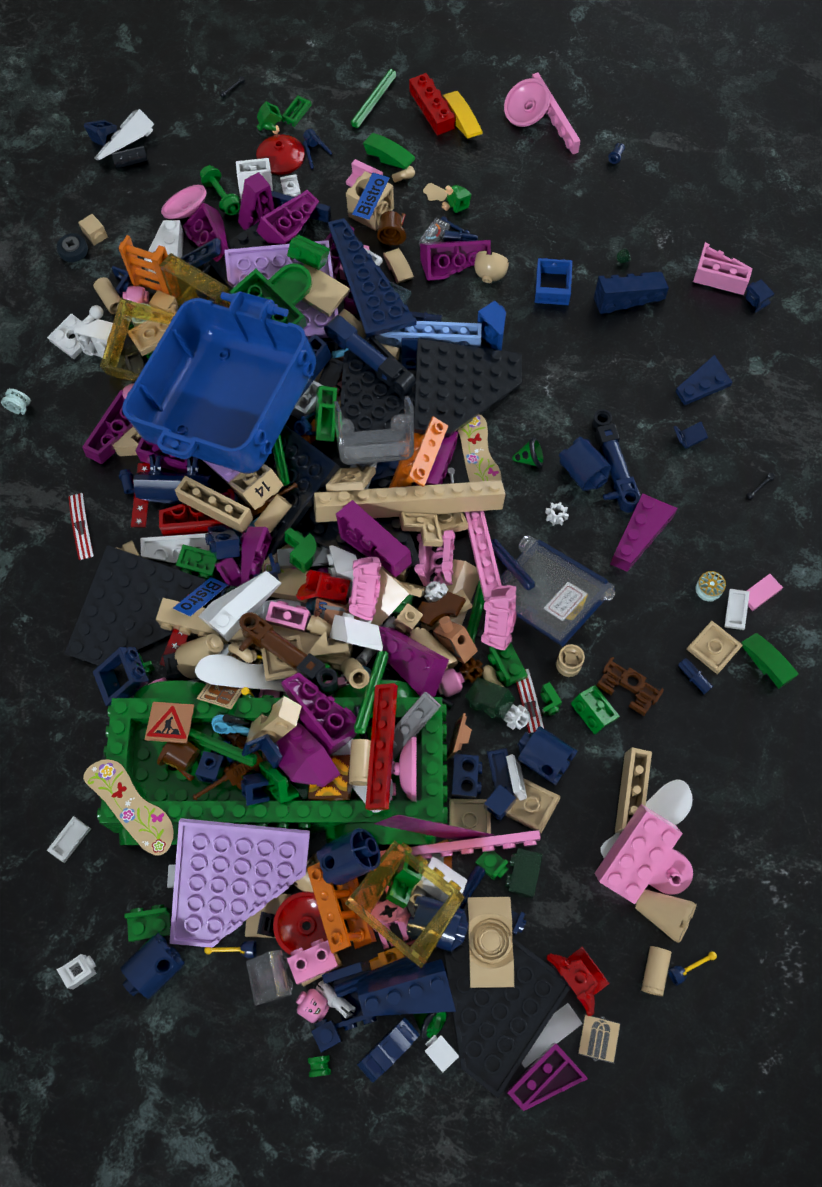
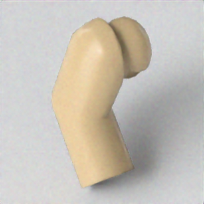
[392,166,415,183]
[228,643,257,663]
[482,665,504,693]

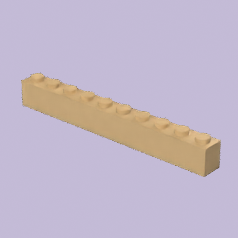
[314,480,505,522]
[156,598,354,672]

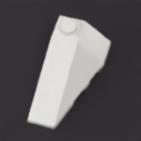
[95,109,154,160]
[198,571,281,641]

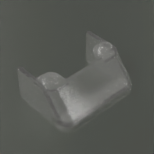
[334,396,414,465]

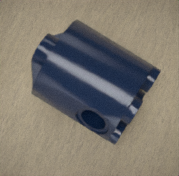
[559,437,612,491]
[518,726,578,785]
[316,828,381,885]
[407,896,469,952]
[120,932,185,999]

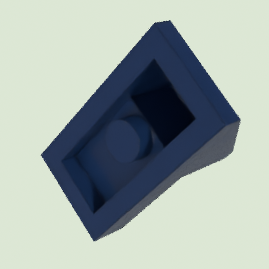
[84,120,117,146]

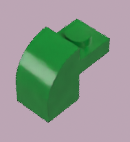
[285,528,317,573]
[385,853,426,909]

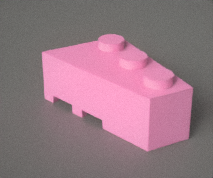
[693,242,753,295]

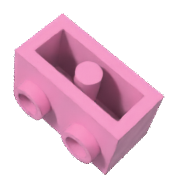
[265,601,311,632]
[287,938,339,985]

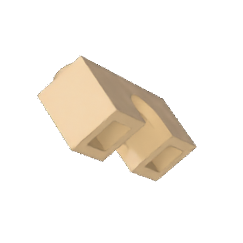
[246,696,302,751]

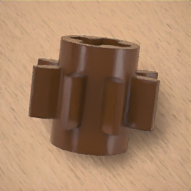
[459,657,484,683]

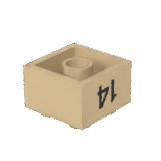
[228,464,283,510]

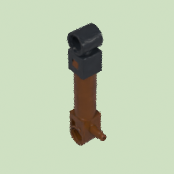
[239,612,339,695]

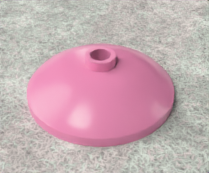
[504,78,550,127]
[161,185,206,220]
[395,737,416,802]

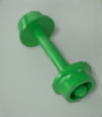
[200,165,241,216]

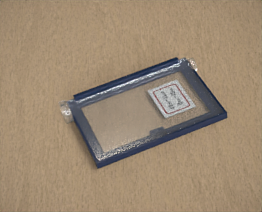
[500,535,615,647]

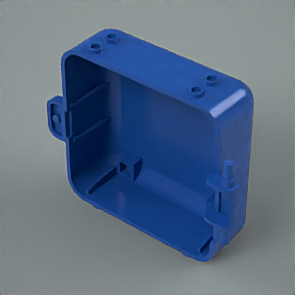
[122,291,316,474]

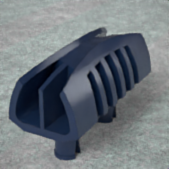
[133,454,215,504]

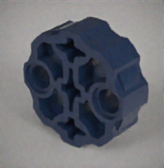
[357,1017,420,1082]

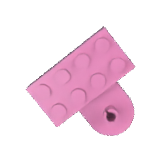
[595,804,693,904]

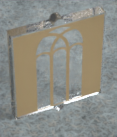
[577,1014,621,1064]

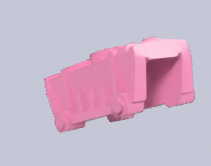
[414,530,455,587]
[348,557,381,621]
[481,585,517,650]

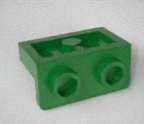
[176,544,219,580]
[487,643,528,687]
[571,685,620,734]
[259,760,299,803]
[124,905,172,942]

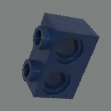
[205,525,240,559]
[452,754,482,799]

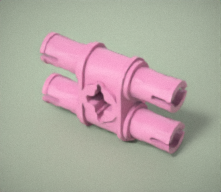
[361,876,411,950]

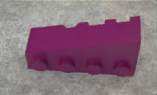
[83,390,133,464]
[336,500,412,578]

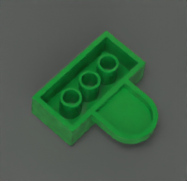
[229,263,312,328]

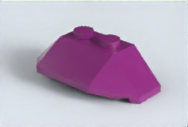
[275,722,340,787]

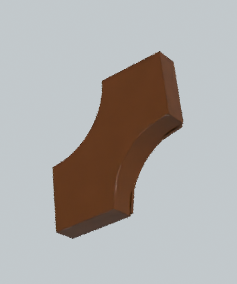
[418,592,466,627]

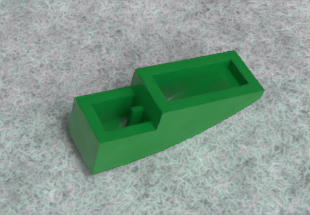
[363,133,415,169]
[315,386,337,442]
[741,633,799,689]

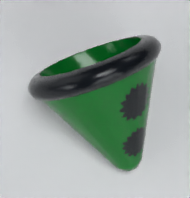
[512,437,544,468]
[413,1012,448,1040]

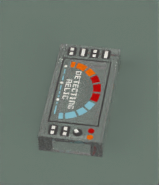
[419,218,450,245]

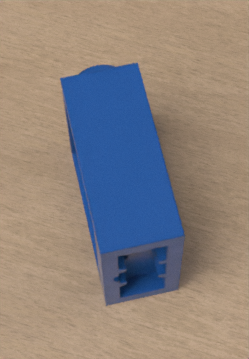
[534,258,572,305]

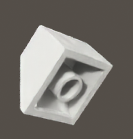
[329,612,383,651]

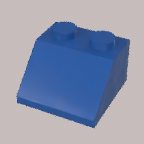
[477,301,506,351]

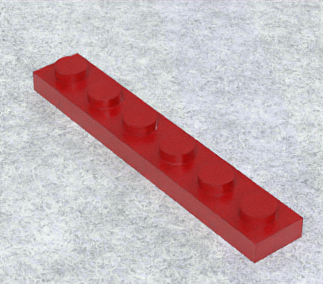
[365,683,398,811]

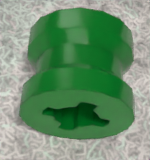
[308,1055,331,1077]

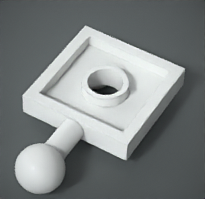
[47,305,103,359]

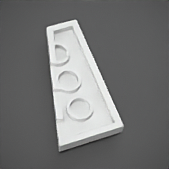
[140,533,218,571]

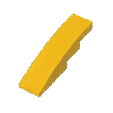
[443,91,483,139]

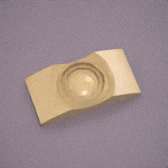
[467,897,514,988]

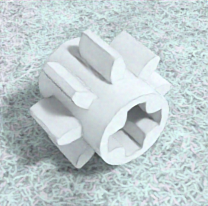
[545,502,569,526]
[424,581,449,602]
[504,704,529,730]

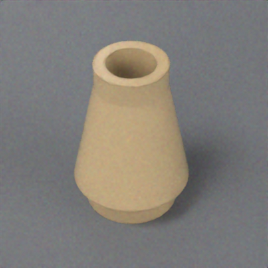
[306,615,332,639]

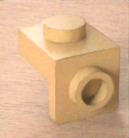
[392,604,423,635]

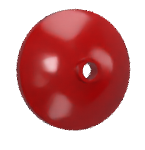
[256,134,305,175]
[273,892,328,955]

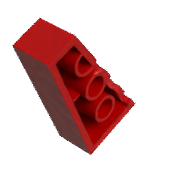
[159,488,235,536]

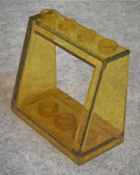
[160,253,231,308]
[100,298,175,382]
[344,840,465,968]

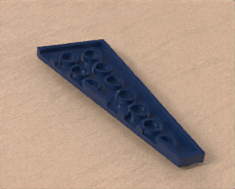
[328,218,417,338]

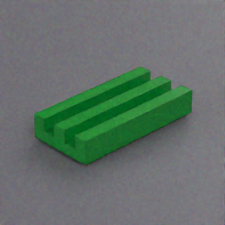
[281,95,312,127]

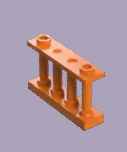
[119,235,180,298]
[389,416,448,488]
[307,862,377,953]

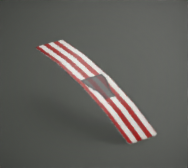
[69,493,94,560]
[517,669,544,733]

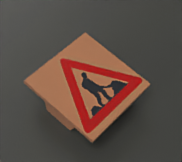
[144,702,194,743]
[446,713,472,760]

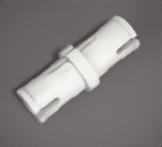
[315,980,356,1019]

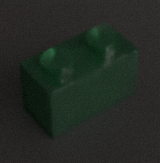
[465,677,516,719]
[505,848,543,898]

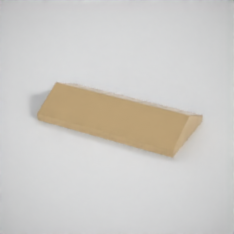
[421,559,479,631]

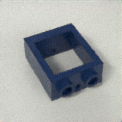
[93,647,149,706]

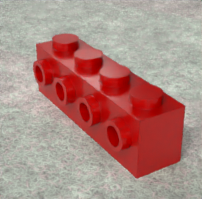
[409,73,456,135]

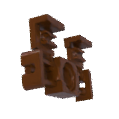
[596,657,664,716]

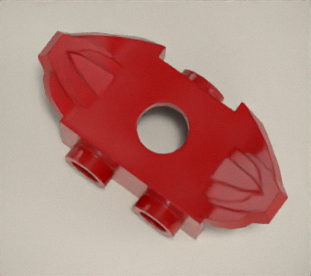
[296,570,351,605]
[547,947,610,1016]

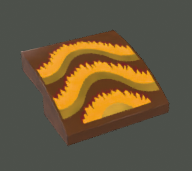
[308,755,353,801]

